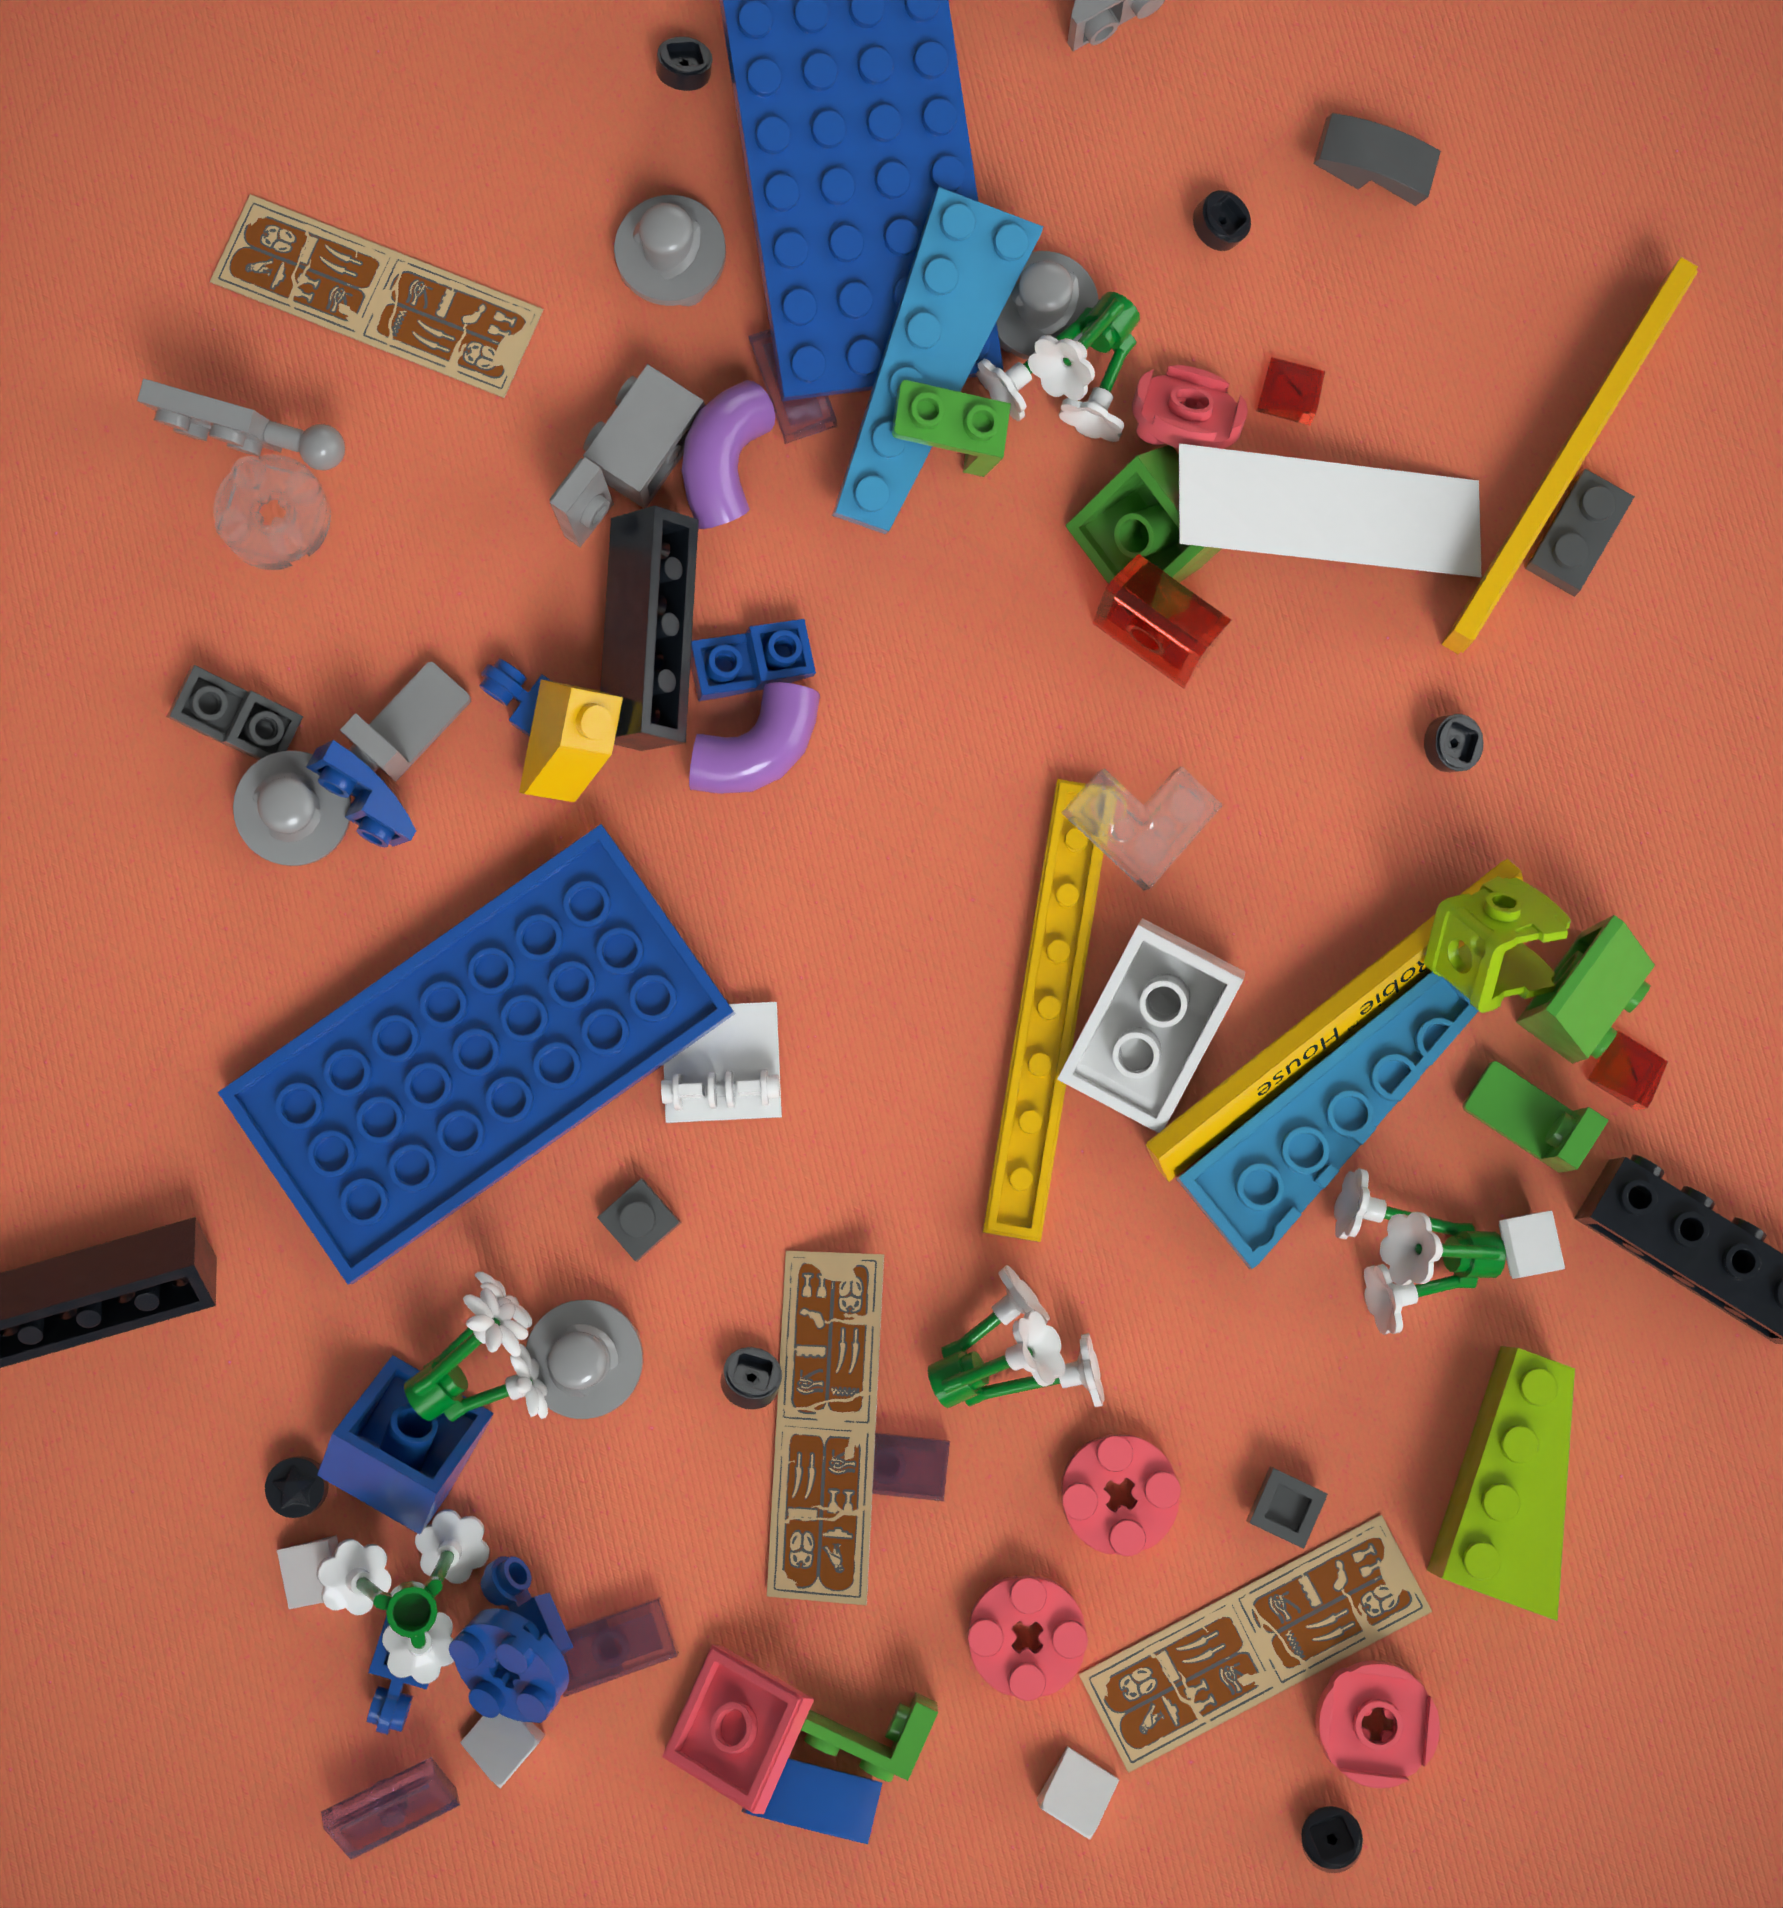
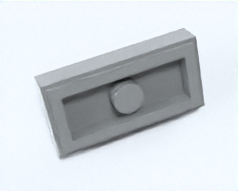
[550,457,614,548]

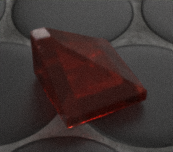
[1256,357,1325,426]
[1587,1030,1668,1111]

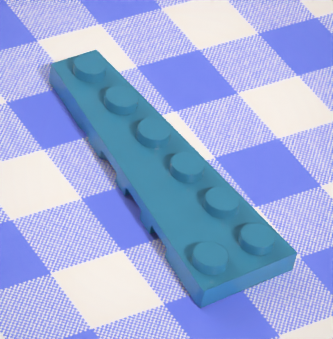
[832,187,1044,534]
[1176,971,1478,1269]

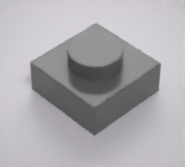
[597,1178,681,1262]
[1246,1467,1328,1549]

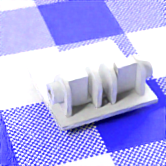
[661,1002,782,1123]

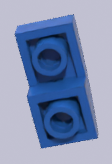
[690,619,816,702]
[306,740,416,848]
[742,1758,882,1844]

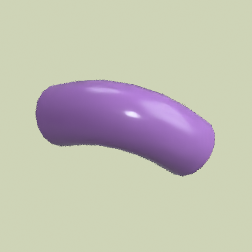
[681,380,775,529]
[689,682,820,794]

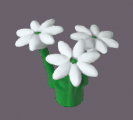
[404,1272,548,1422]

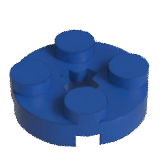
[449,1608,569,1723]

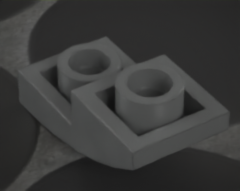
[1313,113,1441,206]
[166,665,303,760]

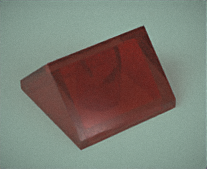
[1092,554,1231,689]

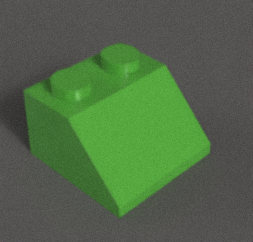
[1065,445,1222,615]
[1516,915,1655,1064]

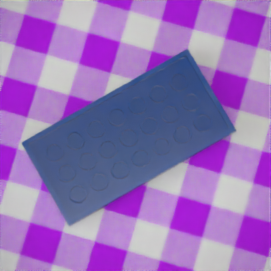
[719,0,1004,401]
[218,824,736,1285]

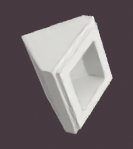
[1499,1211,1565,1279]

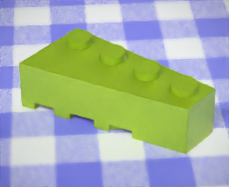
[1427,1346,1575,1621]

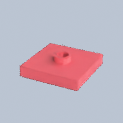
[662,1644,814,1814]

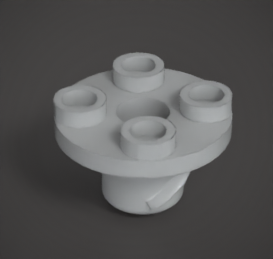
[614,195,726,307]
[996,251,1099,360]
[233,751,351,866]
[526,1300,643,1419]

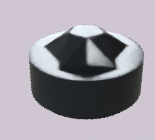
[656,37,713,91]
[1193,190,1251,251]
[1424,714,1484,772]
[720,1347,782,1409]
[265,1456,329,1518]
[1301,1806,1363,1873]

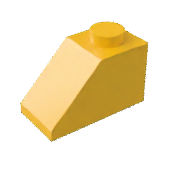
[519,679,623,802]

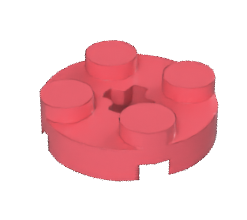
[1132,365,1248,449]
[1061,1435,1181,1556]
[967,1575,1088,1701]
[1315,1660,1440,1788]

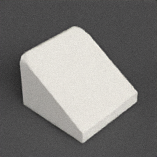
[277,1535,338,1609]
[460,1713,545,1788]
[1037,1746,1119,1839]

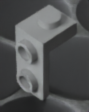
[340,662,471,782]

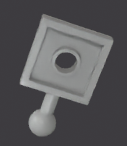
[137,378,345,471]

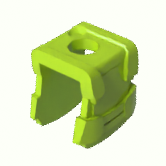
[1424,876,1571,1013]

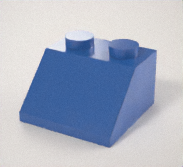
[317,1355,494,1535]

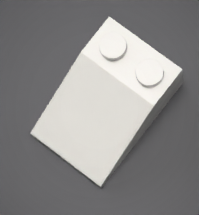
[1057,918,1245,1133]

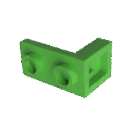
[892,380,1011,477]
[1463,1061,1609,1173]
[801,1692,938,1782]

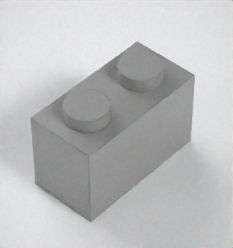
[583,364,705,508]

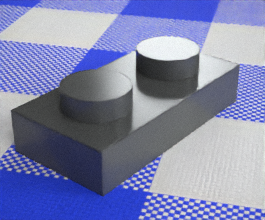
[1525,469,1635,597]

